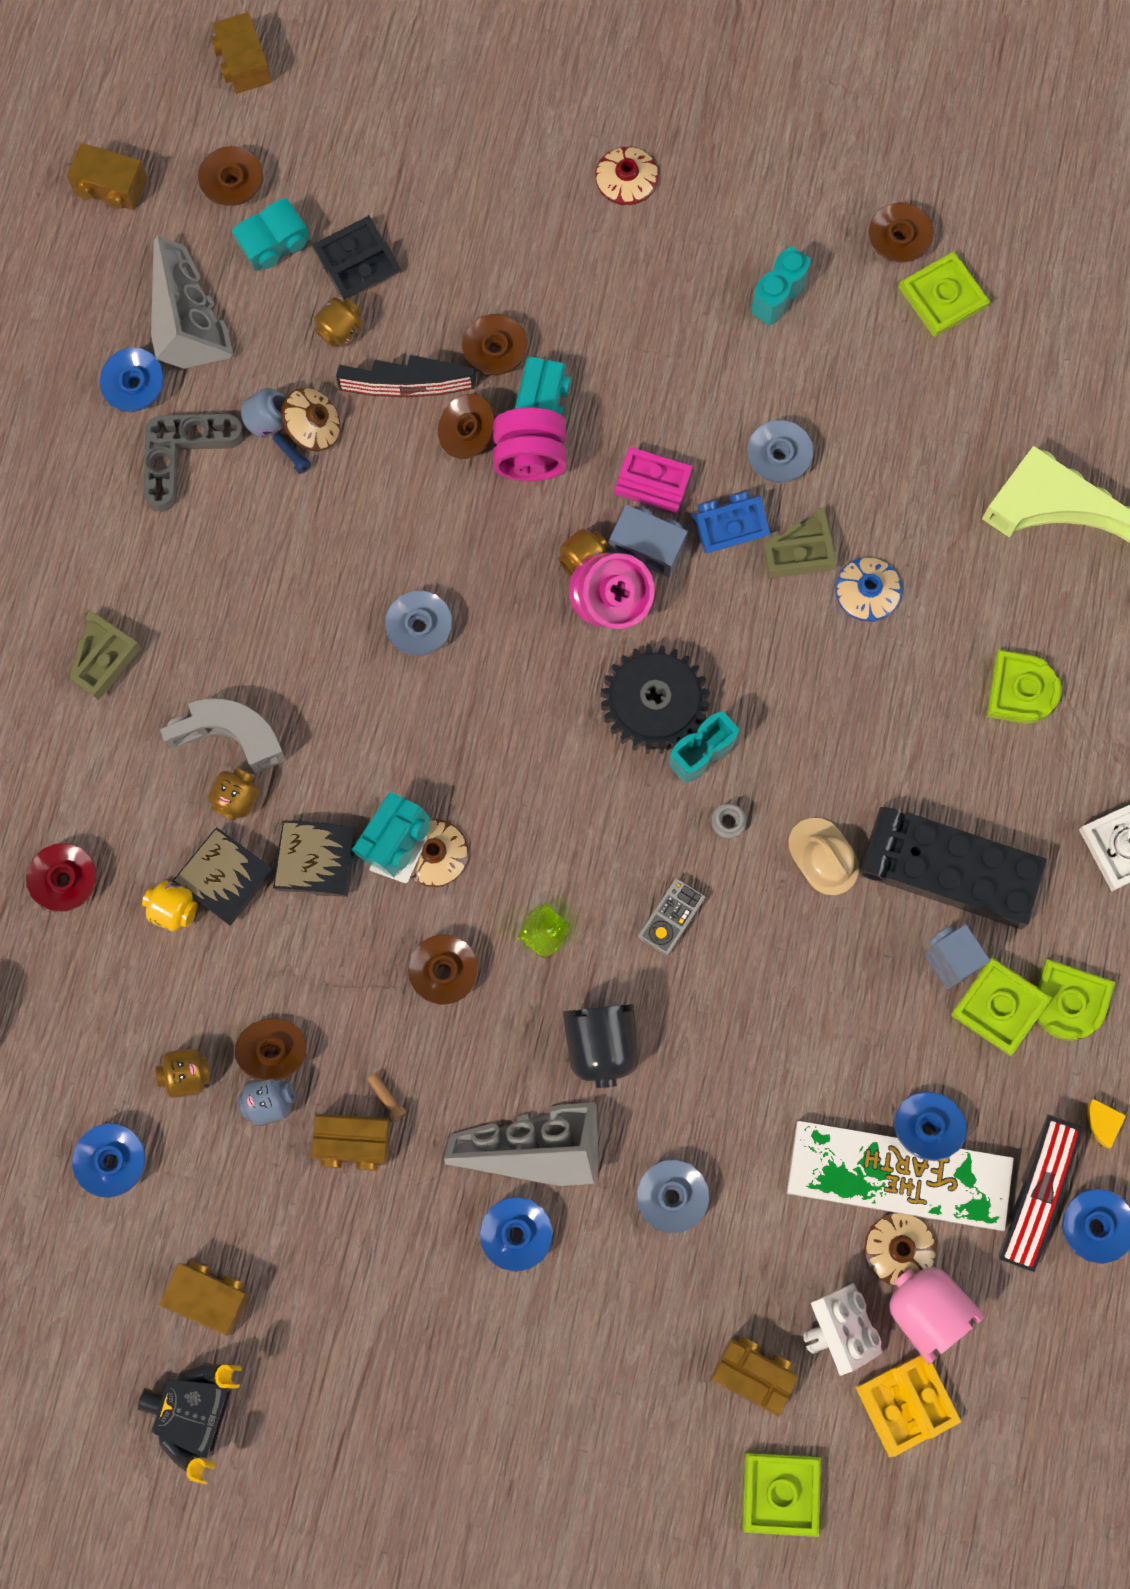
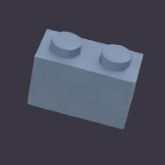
[609,505,688,577]
[924,925,990,991]

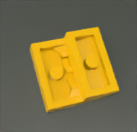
[855,1355,961,1457]

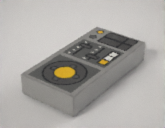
[638,878,705,957]

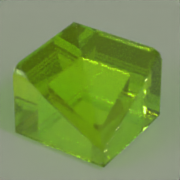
[518,903,570,958]

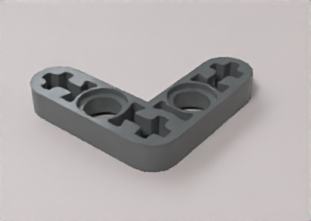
[144,414,244,512]

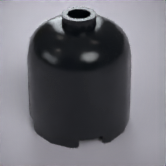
[563,1004,637,1088]

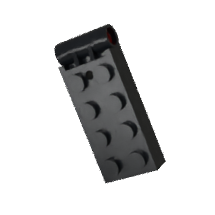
[859,807,1047,930]

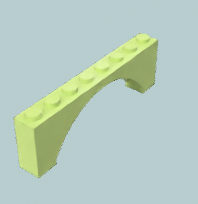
[982,446,1130,543]

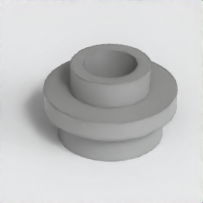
[711,804,746,839]

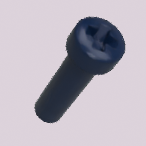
[273,433,311,474]

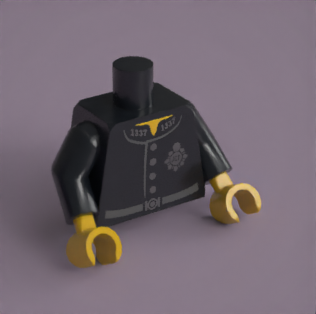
[138,1363,242,1485]

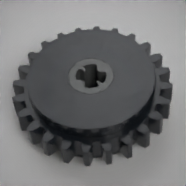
[601,645,710,754]

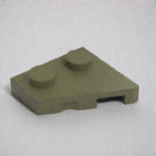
[763,508,837,579]
[69,610,142,700]

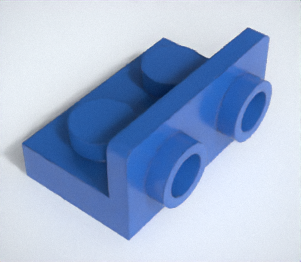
[690,490,770,554]

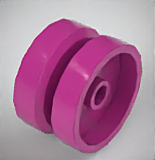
[493,408,566,481]
[569,553,655,629]

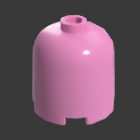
[889,1267,985,1365]

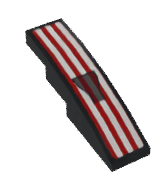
[336,355,476,397]
[998,1114,1083,1272]

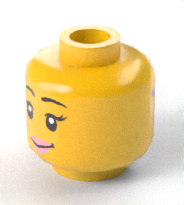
[142,880,198,932]

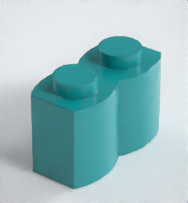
[231,198,310,271]
[751,246,811,325]
[669,711,740,783]

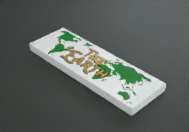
[786,1121,1013,1231]

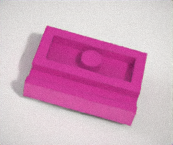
[614,447,693,514]

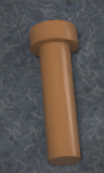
[367,1073,406,1122]

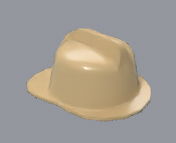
[789,818,859,895]

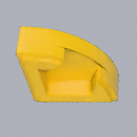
[1087,1099,1126,1149]

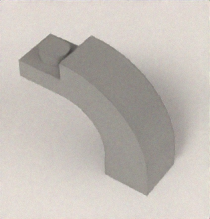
[160,699,287,773]

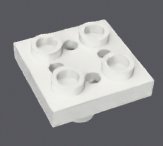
[1079,805,1130,891]
[803,1283,883,1376]

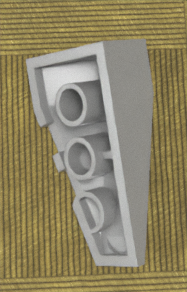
[151,236,233,369]
[444,1102,599,1186]

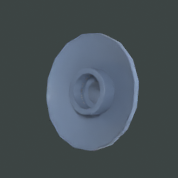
[747,420,814,483]
[385,591,452,656]
[637,1160,709,1233]

